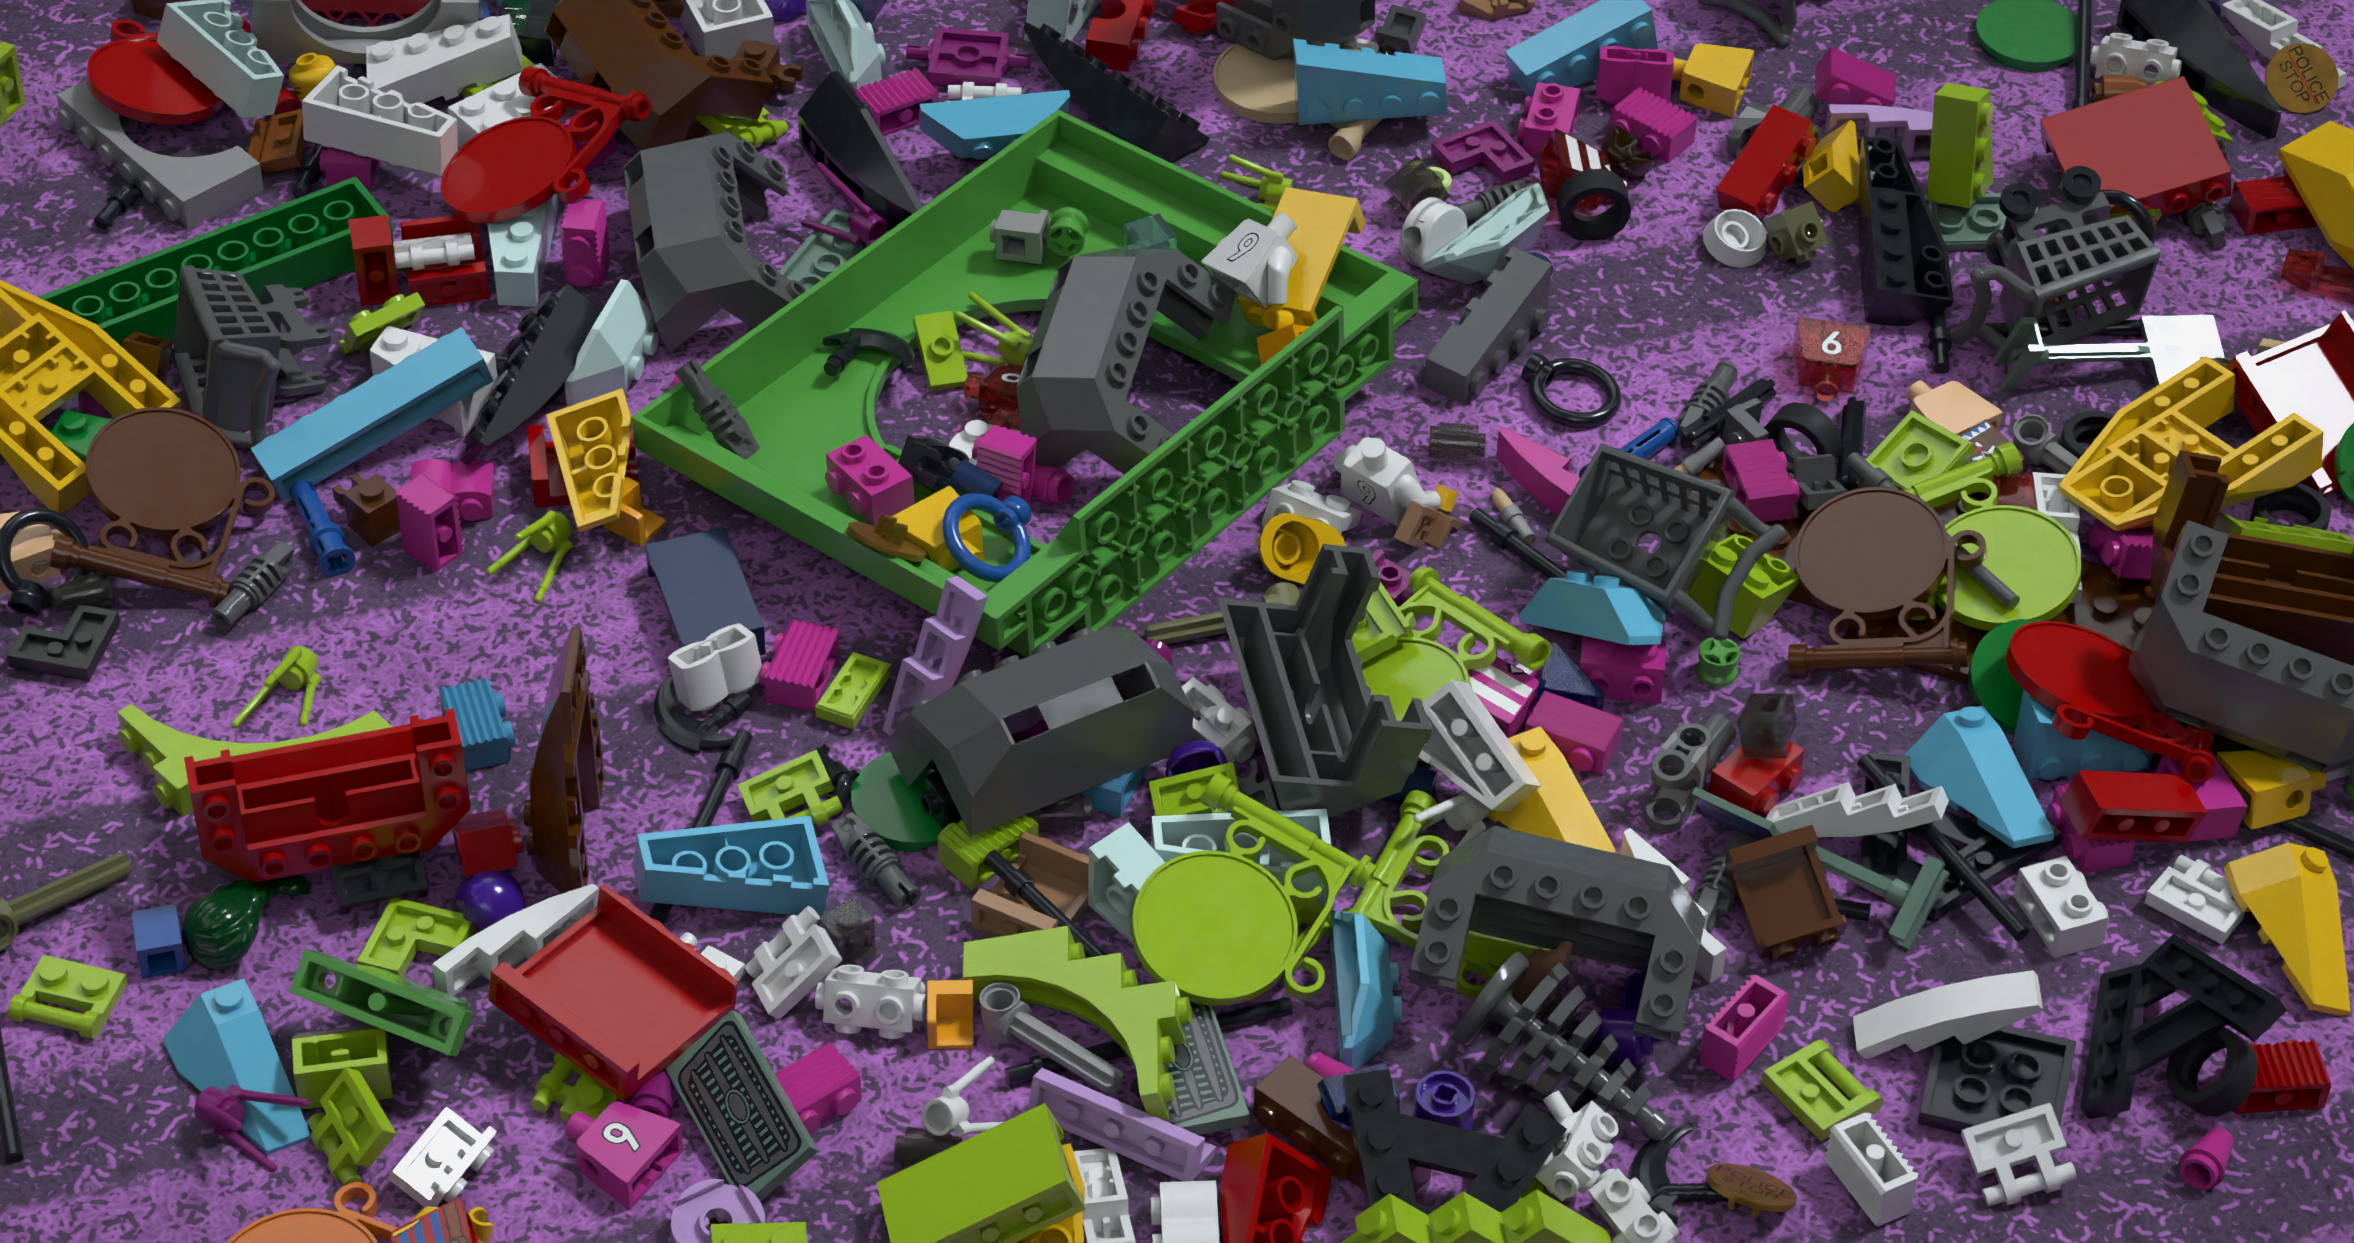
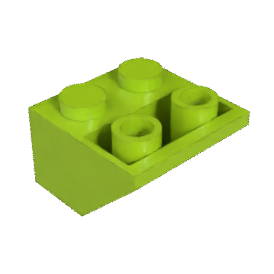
[1687,533,1800,639]
[292,1025,393,1110]

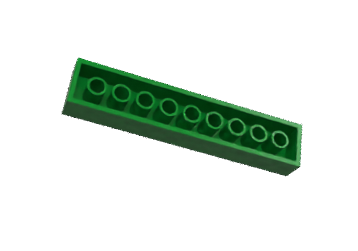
[38,176,394,347]

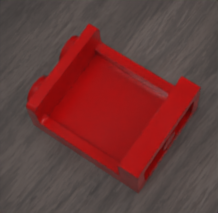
[400,215,489,306]
[527,424,639,508]

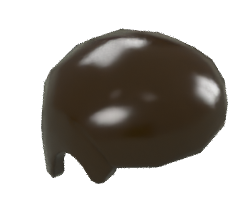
[1600,125,1655,178]

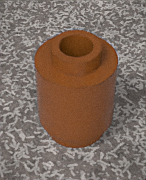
[2091,75,2147,103]

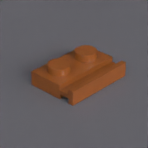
[248,109,307,174]

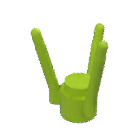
[1220,154,1293,212]
[955,292,1033,371]
[486,510,573,603]
[232,646,322,728]

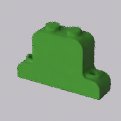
[289,949,474,1056]

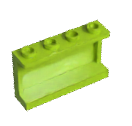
[877,1103,1086,1243]

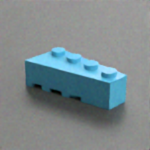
[632,816,829,916]

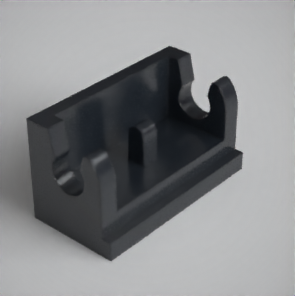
[898,435,969,489]
[331,851,429,915]

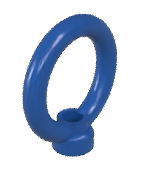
[942,493,1032,583]

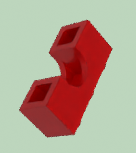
[1086,0,1156,72]

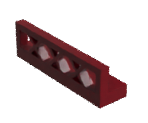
[300,0,431,27]

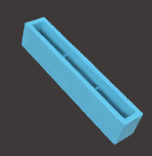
[250,327,494,501]

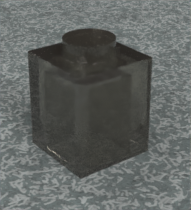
[1382,156,1450,219]

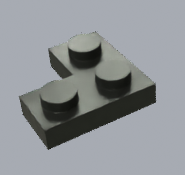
[7,604,121,681]

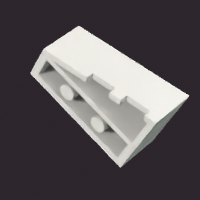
[369,326,497,437]
[1400,680,1541,812]

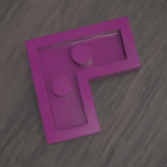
[1431,120,1535,183]

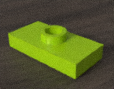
[912,311,969,392]
[815,652,891,730]

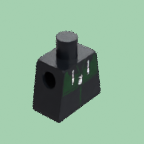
[478,0,561,66]

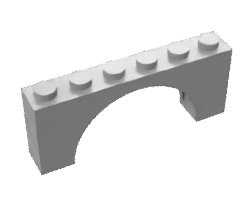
[252,0,479,64]
[56,80,264,229]

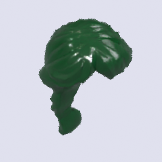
[182,876,311,970]

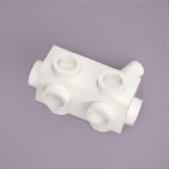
[2090,33,2182,87]
[1182,677,1258,763]
[815,965,927,1039]
[1535,1090,1619,1201]
[1588,1168,1680,1243]

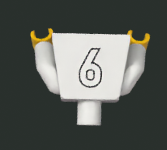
[1202,212,1298,330]
[1334,437,1459,527]

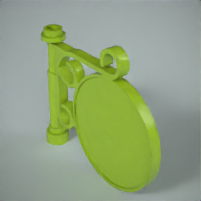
[1904,442,2081,631]
[1362,567,1551,761]
[1131,772,1377,1006]
[1341,790,1576,999]

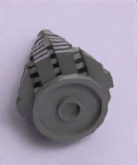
[1452,951,1671,1141]

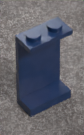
[645,527,766,655]

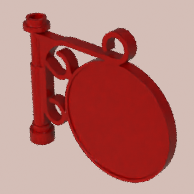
[86,17,302,125]
[441,66,651,223]
[2005,621,2216,783]

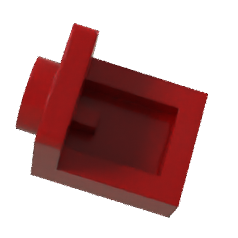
[1172,0,1217,35]

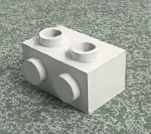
[2013,856,2109,958]

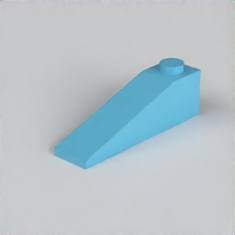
[1904,706,2054,848]
[163,978,311,1155]

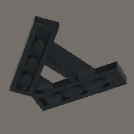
[1859,752,2062,921]
[2080,934,2287,1119]
[1342,1069,1567,1215]

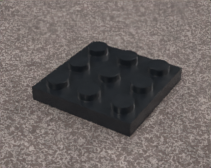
[1917,1026,2077,1155]

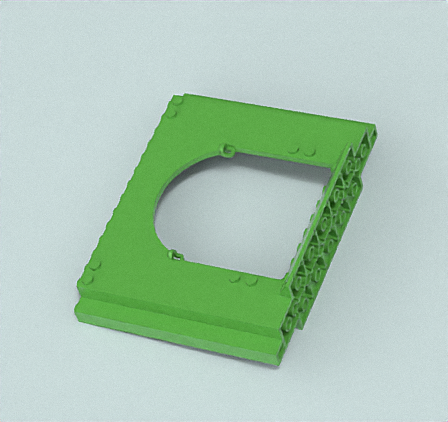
[631,110,1418,657]

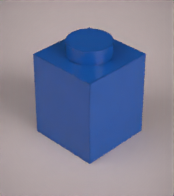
[131,904,187,979]

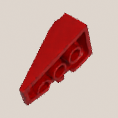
[1220,1133,1333,1243]

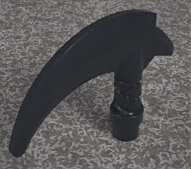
[822,328,915,376]
[654,674,752,754]
[1631,1123,1729,1225]

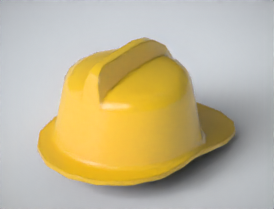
[1254,513,1346,585]

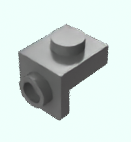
[1375,4,1427,55]
[1721,398,1769,445]
[1794,454,1847,512]

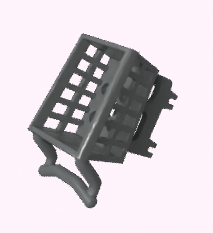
[173,265,331,468]
[1544,443,1786,641]

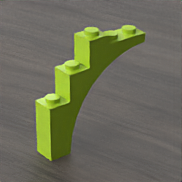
[117,704,393,817]
[963,926,1192,1121]
[1341,1189,1612,1243]

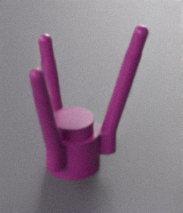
[801,162,888,247]
[194,1084,310,1172]

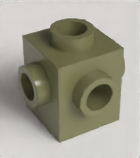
[1763,201,1829,264]

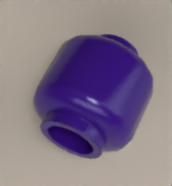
[1587,1008,1654,1067]

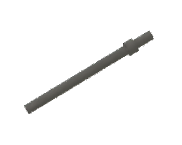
[1845,452,2020,610]

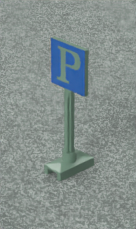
[1994,315,2225,391]
[1692,786,1949,950]

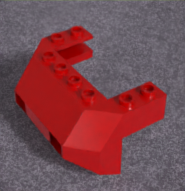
[184,709,471,883]

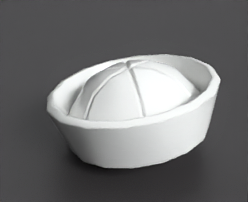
[1703,209,1766,268]

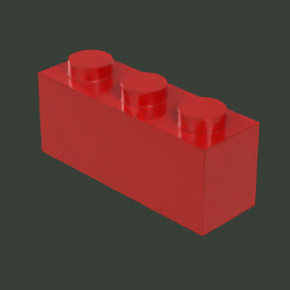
[1716,104,1817,222]
[2059,770,2208,842]

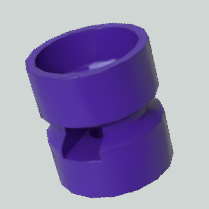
[1413,1070,1475,1131]

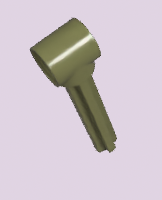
[1144,582,1300,644]
[0,853,132,951]

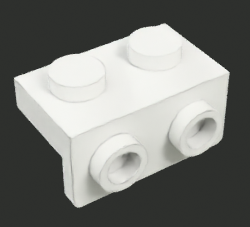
[1262,480,1362,534]
[388,1107,497,1207]

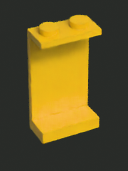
[1238,187,1366,327]

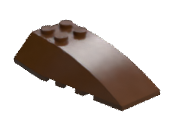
[524,627,605,894]

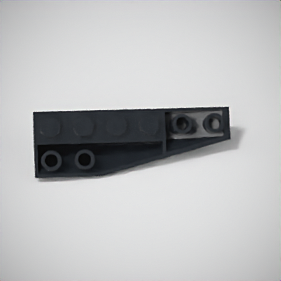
[2116,0,2282,139]
[1023,22,1210,163]
[798,71,923,231]
[1859,136,1954,326]
[460,284,602,465]

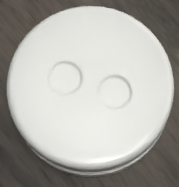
[1399,197,1467,269]

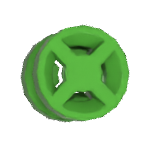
[1046,207,1089,256]
[1696,637,1741,687]

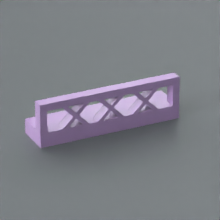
[1027,1068,1216,1181]

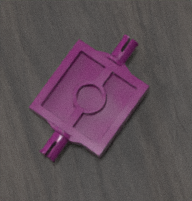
[906,27,1031,86]

